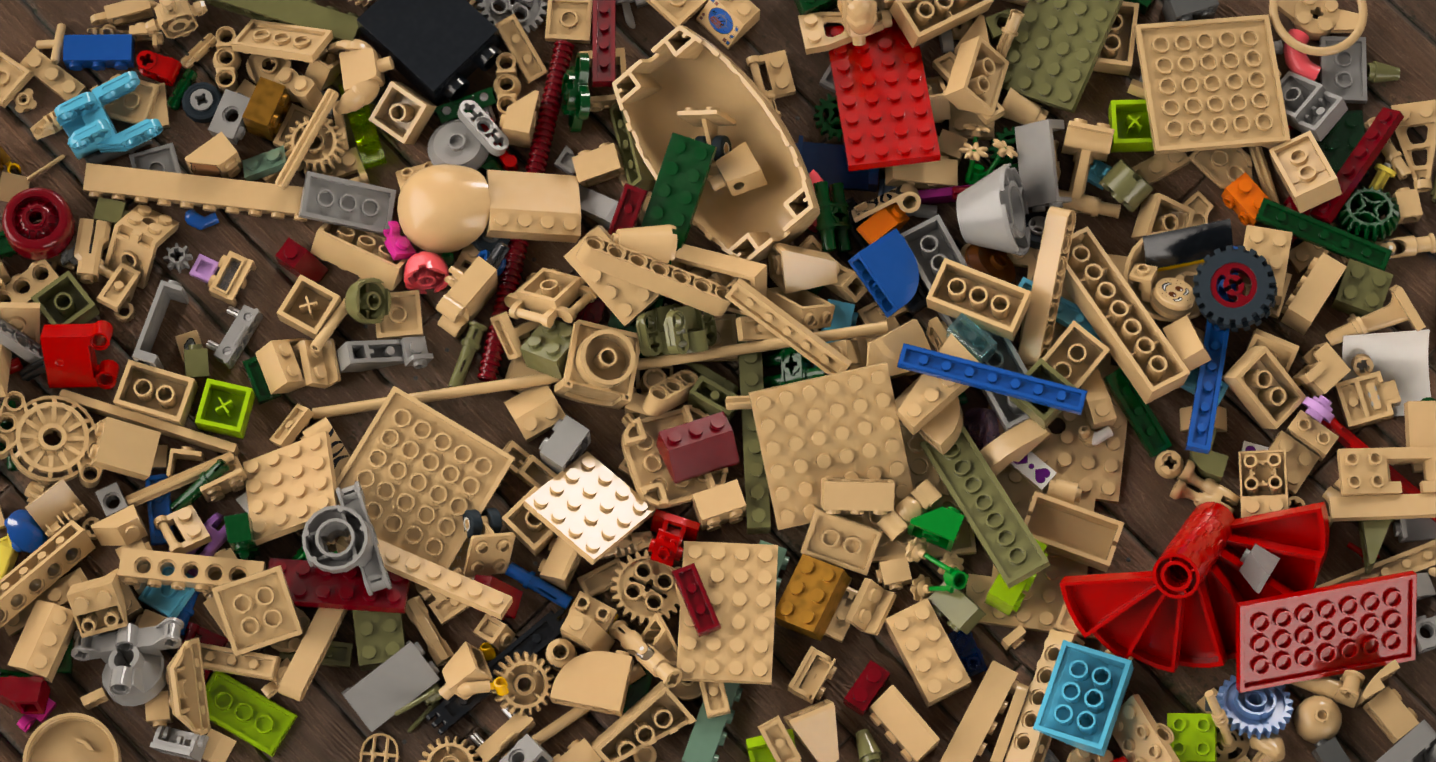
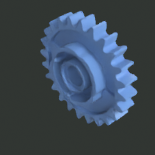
[1216,675,1293,740]

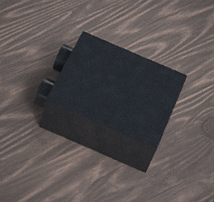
[357,0,502,106]

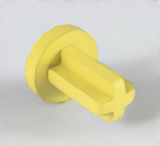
[1369,162,1397,191]

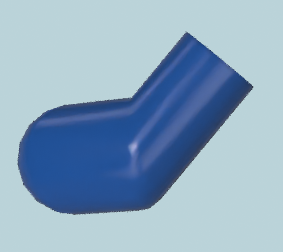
[185,209,220,230]

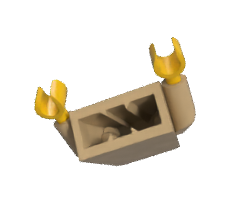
[438,641,509,700]

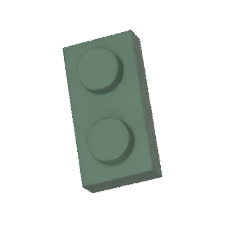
[242,145,288,181]

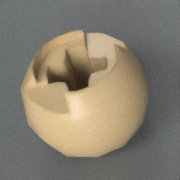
[1155,450,1184,479]

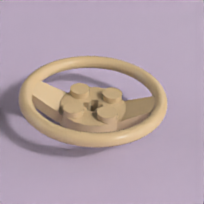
[1269,0,1368,56]

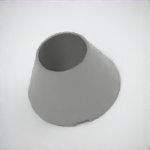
[956,163,1031,256]

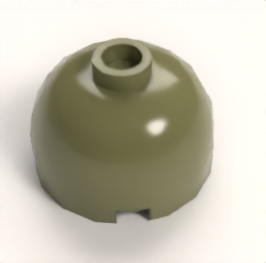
[345,278,391,324]

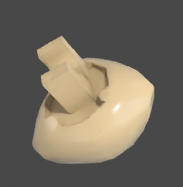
[1249,732,1285,762]

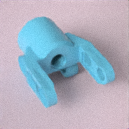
[54,71,163,160]

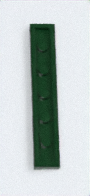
[1255,198,1392,271]

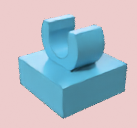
[1087,160,1112,190]

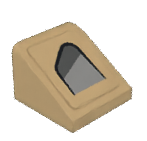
[175,330,203,362]

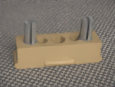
[471,706,536,762]

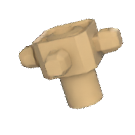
[145,0,208,39]

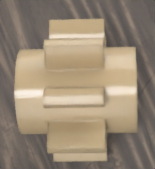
[24,480,52,504]

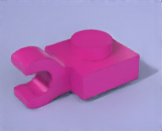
[383,221,416,260]
[16,698,57,733]

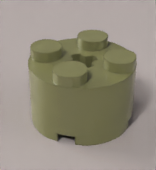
[1099,159,1153,213]

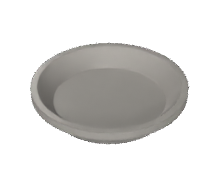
[428,119,489,170]

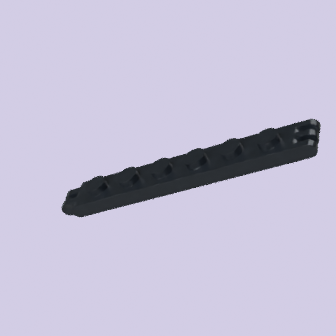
[425,608,568,736]

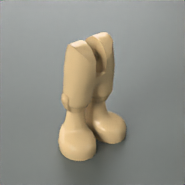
[1169,459,1240,514]

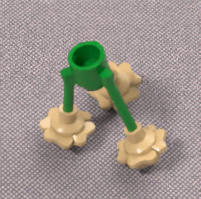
[905,537,969,602]

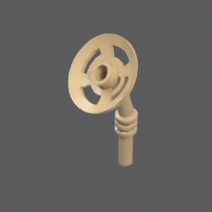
[1204,690,1250,762]

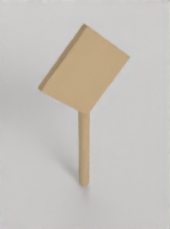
[0,154,65,202]

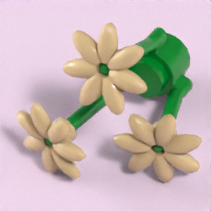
[959,123,1018,185]

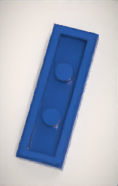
[145,474,175,546]

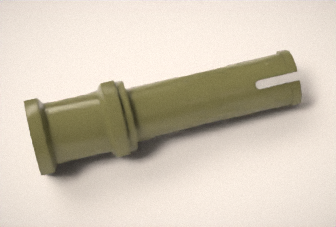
[448,321,488,387]

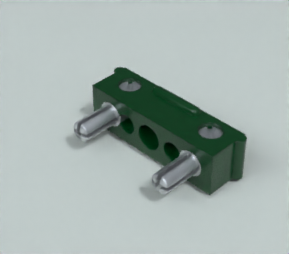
[434,87,497,125]

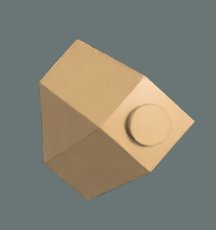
[768,243,840,294]

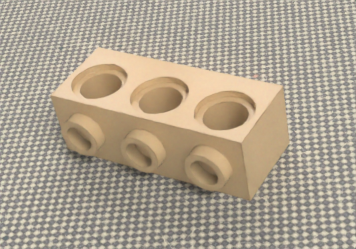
[0,259,59,303]

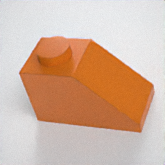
[856,202,910,245]

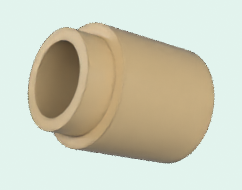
[1047,479,1082,505]

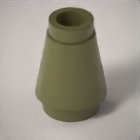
[1367,61,1400,83]
[855,729,882,762]

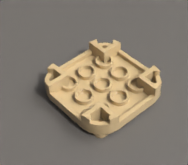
[621,405,728,509]

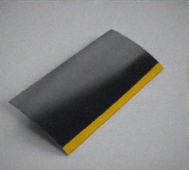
[1143,219,1233,272]

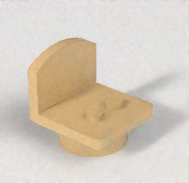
[553,320,640,409]

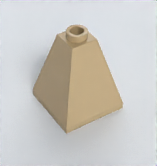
[783,699,839,762]

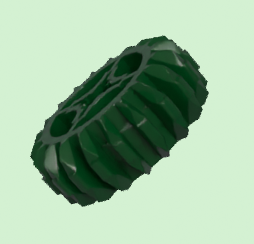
[1338,185,1400,243]

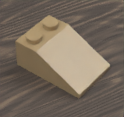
[1042,320,1110,389]

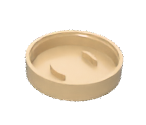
[23,713,122,762]

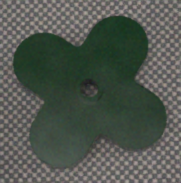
[561,53,590,133]

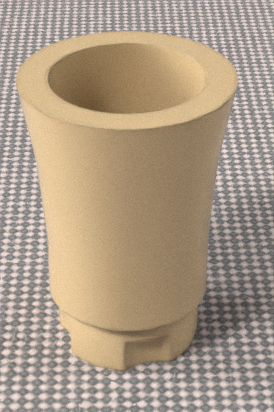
[1001,87,1049,125]

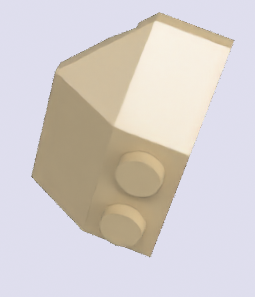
[165,638,211,736]

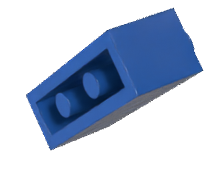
[63,34,135,71]

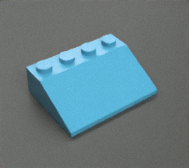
[1033,640,1134,757]

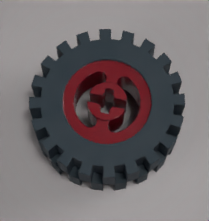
[1193,245,1277,332]

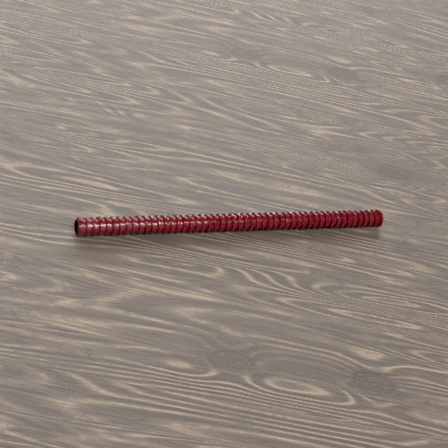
[477,40,574,382]

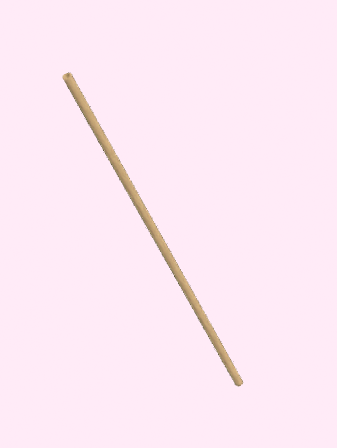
[312,321,889,420]

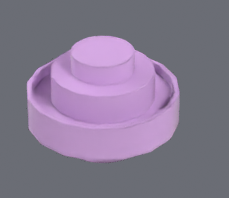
[1302,395,1335,423]

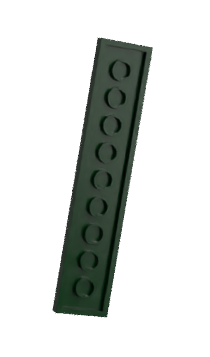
[608,133,717,359]

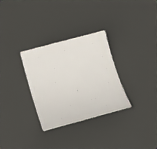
[1342,329,1431,416]

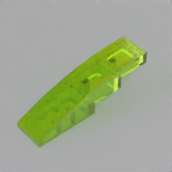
[338,84,387,169]

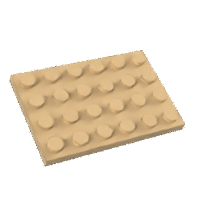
[676,541,778,685]

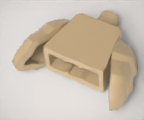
[837,0,877,46]
[327,39,395,115]

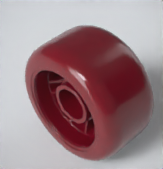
[2,187,75,260]

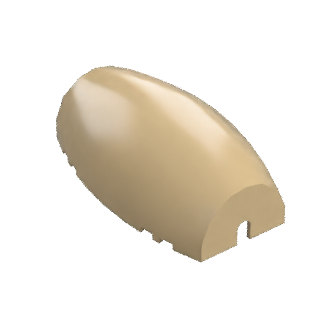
[612,25,820,262]

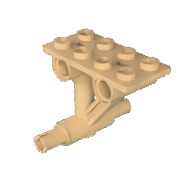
[1058,118,1121,219]

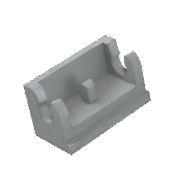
[149,726,209,762]

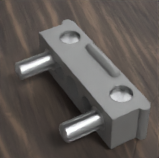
[206,304,263,369]

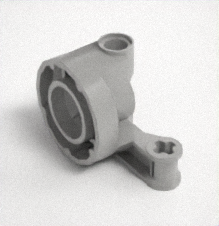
[302,481,392,596]
[71,617,184,706]

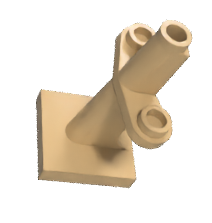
[1325,284,1426,346]

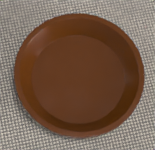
[965,244,1016,285]

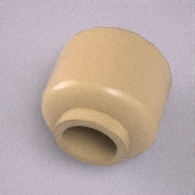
[545,638,577,671]

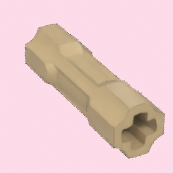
[405,596,454,667]

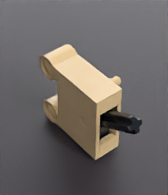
[436,242,510,339]

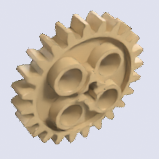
[610,550,681,626]

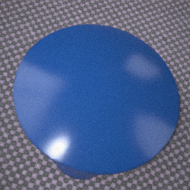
[4,509,47,553]

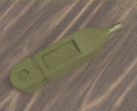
[685,362,739,394]

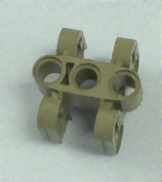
[636,303,717,356]

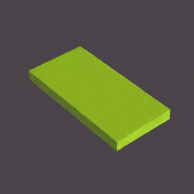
[205,671,298,757]

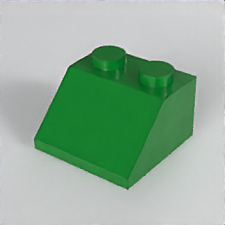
[907,506,964,552]

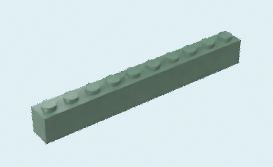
[682,540,790,762]

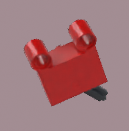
[19,320,120,389]

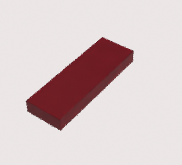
[672,563,721,637]

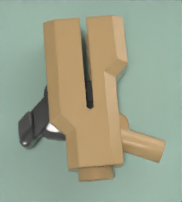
[61,218,114,284]

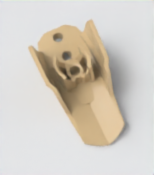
[849,316,931,379]

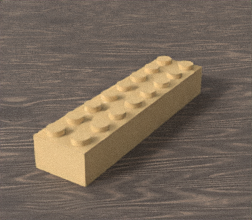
[1063,226,1190,404]

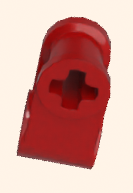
[136,50,182,86]

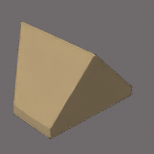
[641,613,678,665]

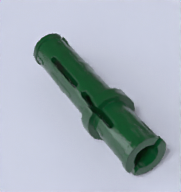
[170,459,229,512]

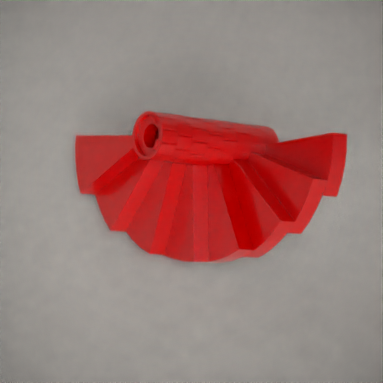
[1060,502,1329,673]

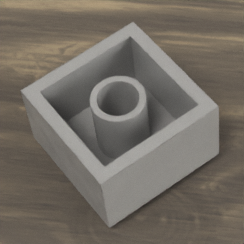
[539,415,591,474]

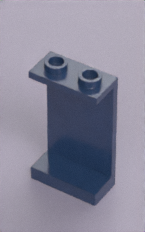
[795,135,879,192]

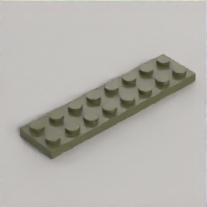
[920,425,1050,589]

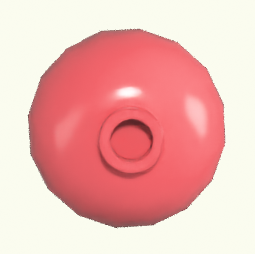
[403,251,449,294]

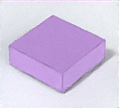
[189,254,219,284]

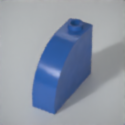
[848,228,919,318]

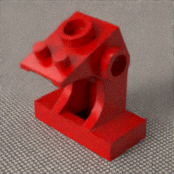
[648,509,701,567]

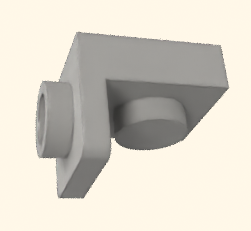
[400,336,434,369]

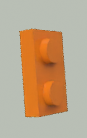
[1221,172,1270,226]

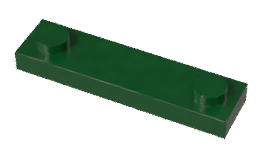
[1103,368,1172,458]

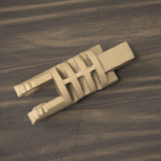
[30,111,63,140]
[600,531,653,560]

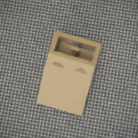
[1238,449,1289,518]

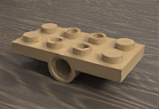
[1112,694,1180,762]

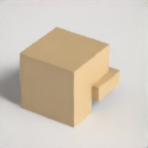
[1292,342,1351,397]

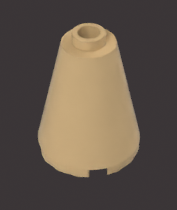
[610,224,677,264]

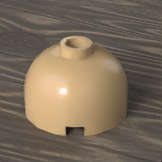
[1293,696,1342,744]

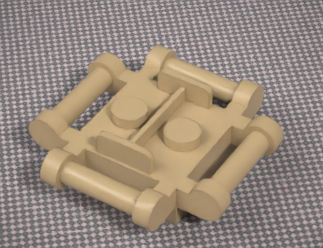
[504,268,598,328]

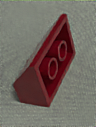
[656,411,739,484]

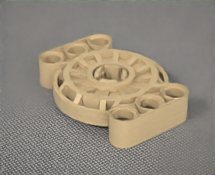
[0,391,104,488]

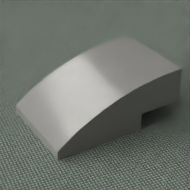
[1280,71,1348,142]

